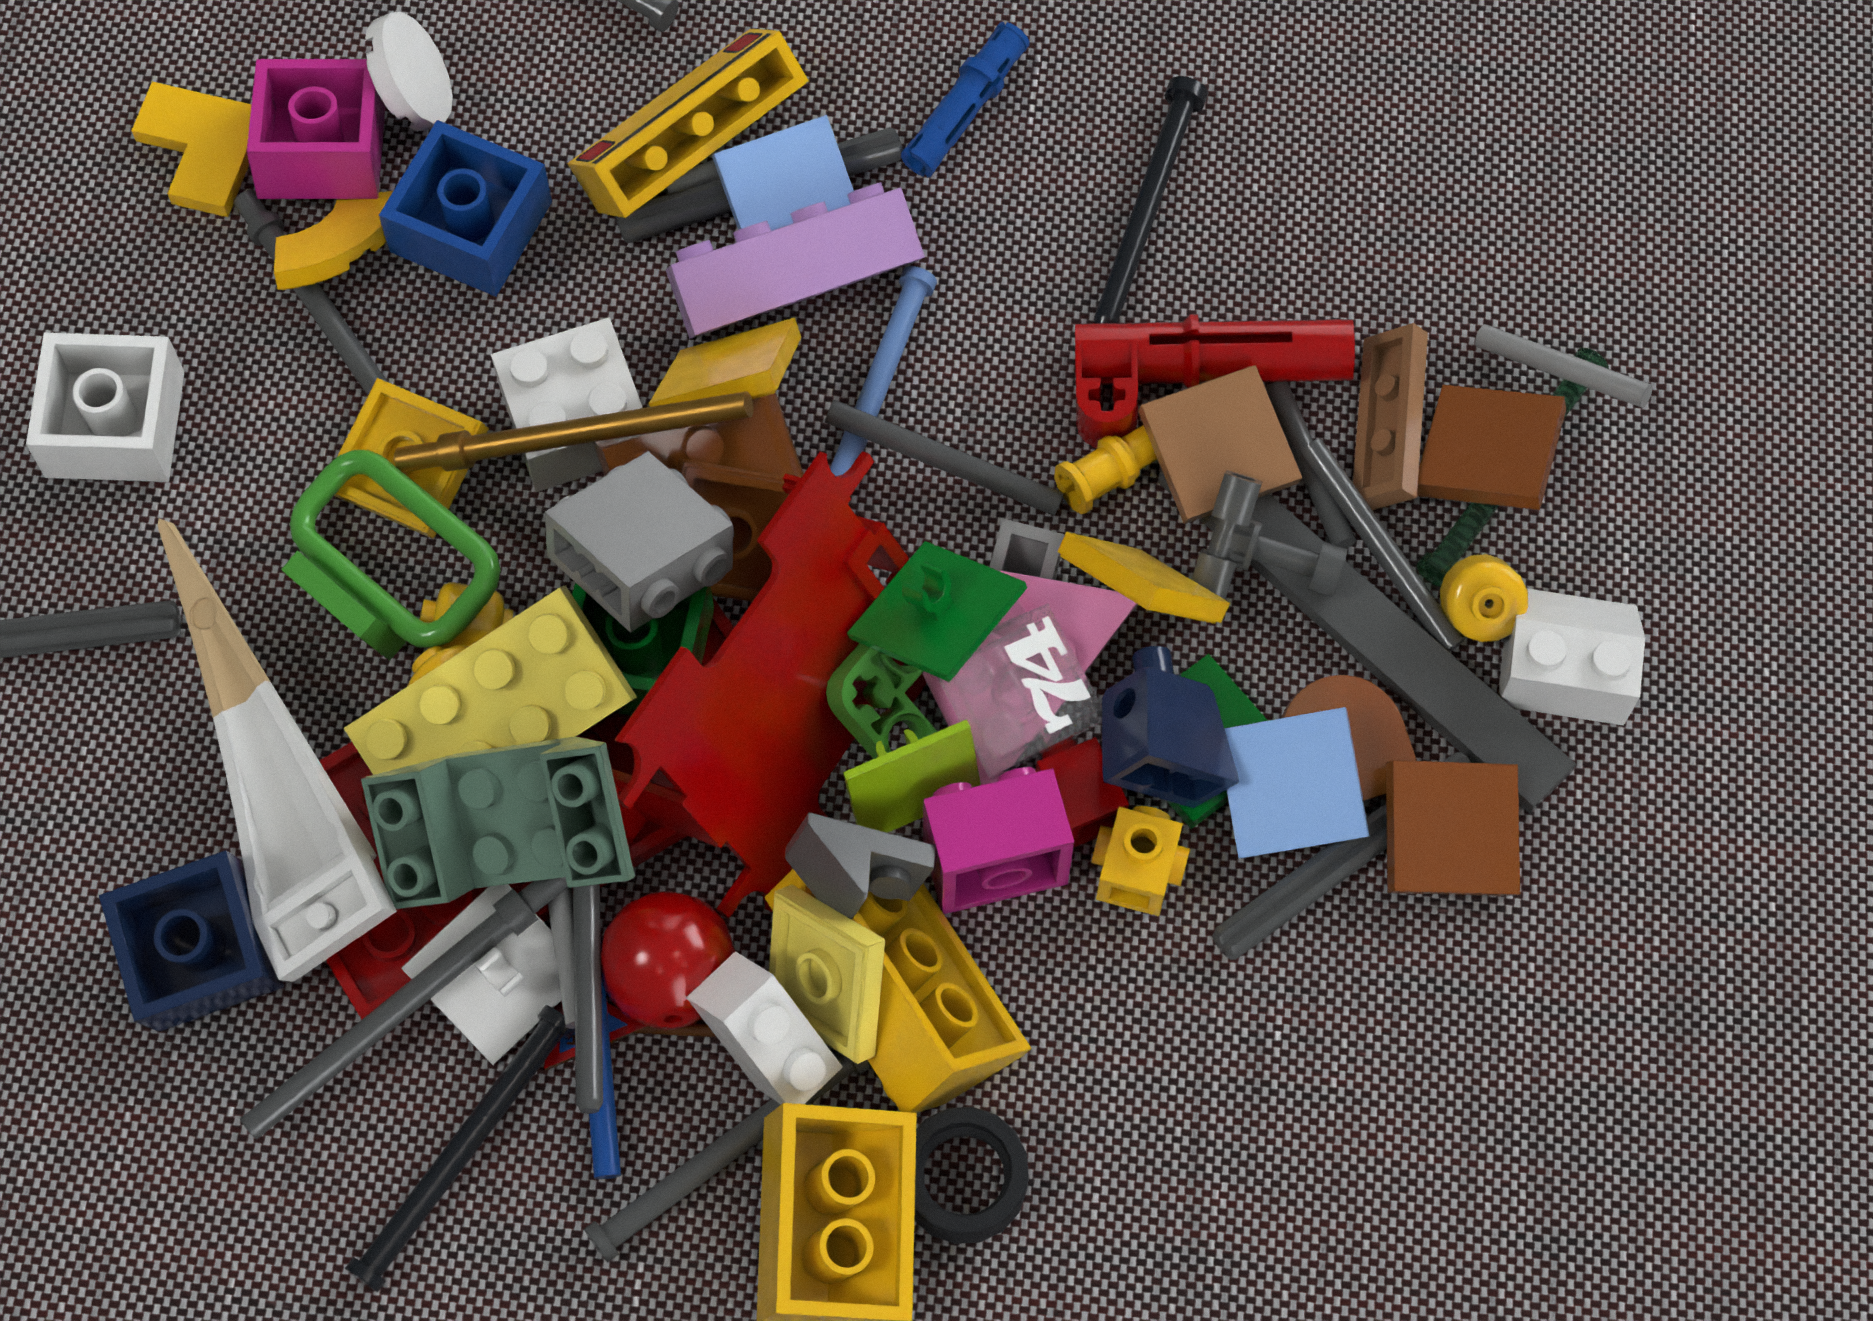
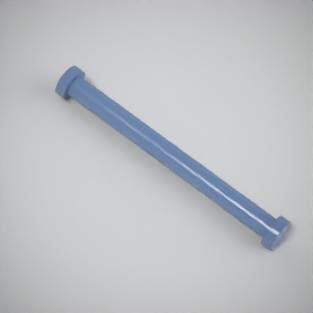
[830,266,937,476]

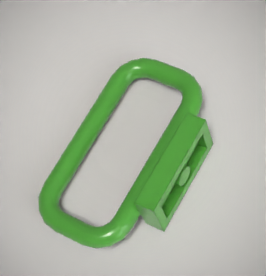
[281,450,501,661]

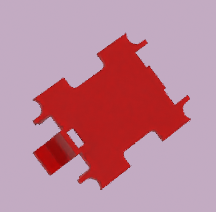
[612,451,927,919]

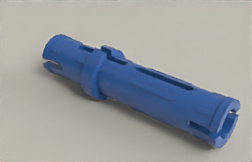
[901,22,1030,178]

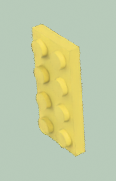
[344,585,637,775]

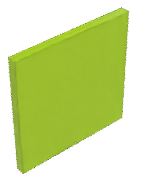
[843,719,981,833]

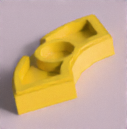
[274,191,393,290]

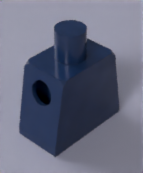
[1102,646,1239,808]

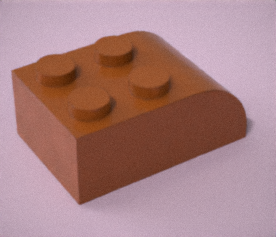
[593,392,804,477]

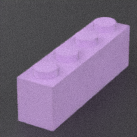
[666,182,925,339]

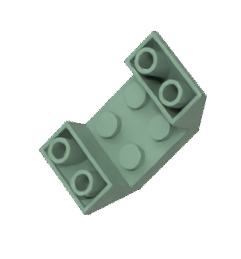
[361,736,635,909]

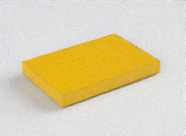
[649,317,801,407]

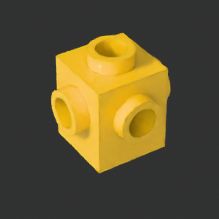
[1091,806,1190,916]

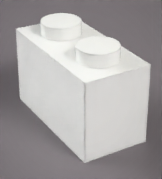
[686,951,843,1105]

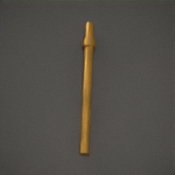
[394,391,754,472]

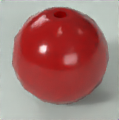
[601,891,736,1030]

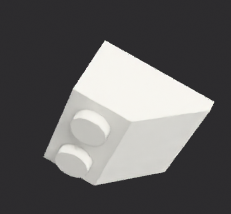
[1498,588,1645,726]

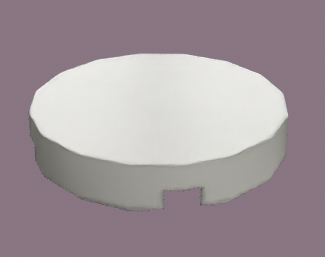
[365,12,453,131]

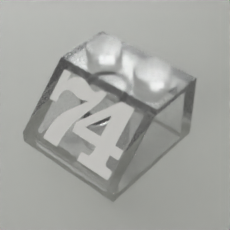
[937,603,1102,779]

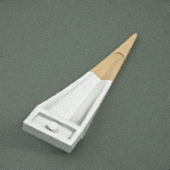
[158,518,397,982]

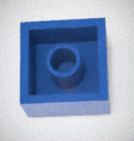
[379,120,552,297]

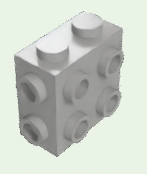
[545,451,734,632]

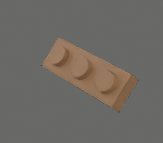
[1353,323,1428,510]

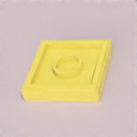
[769,884,885,1064]

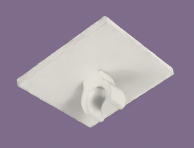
[401,884,562,1065]

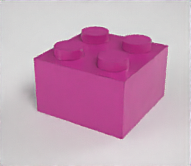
[247,59,385,199]
[923,767,1074,914]

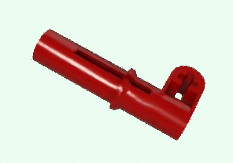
[1075,314,1355,448]

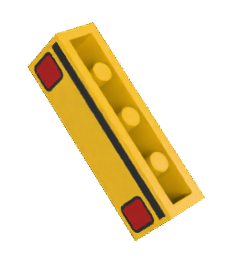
[567,29,809,218]

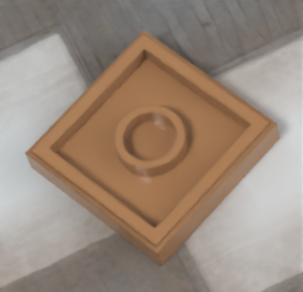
[1138,365,1302,524]

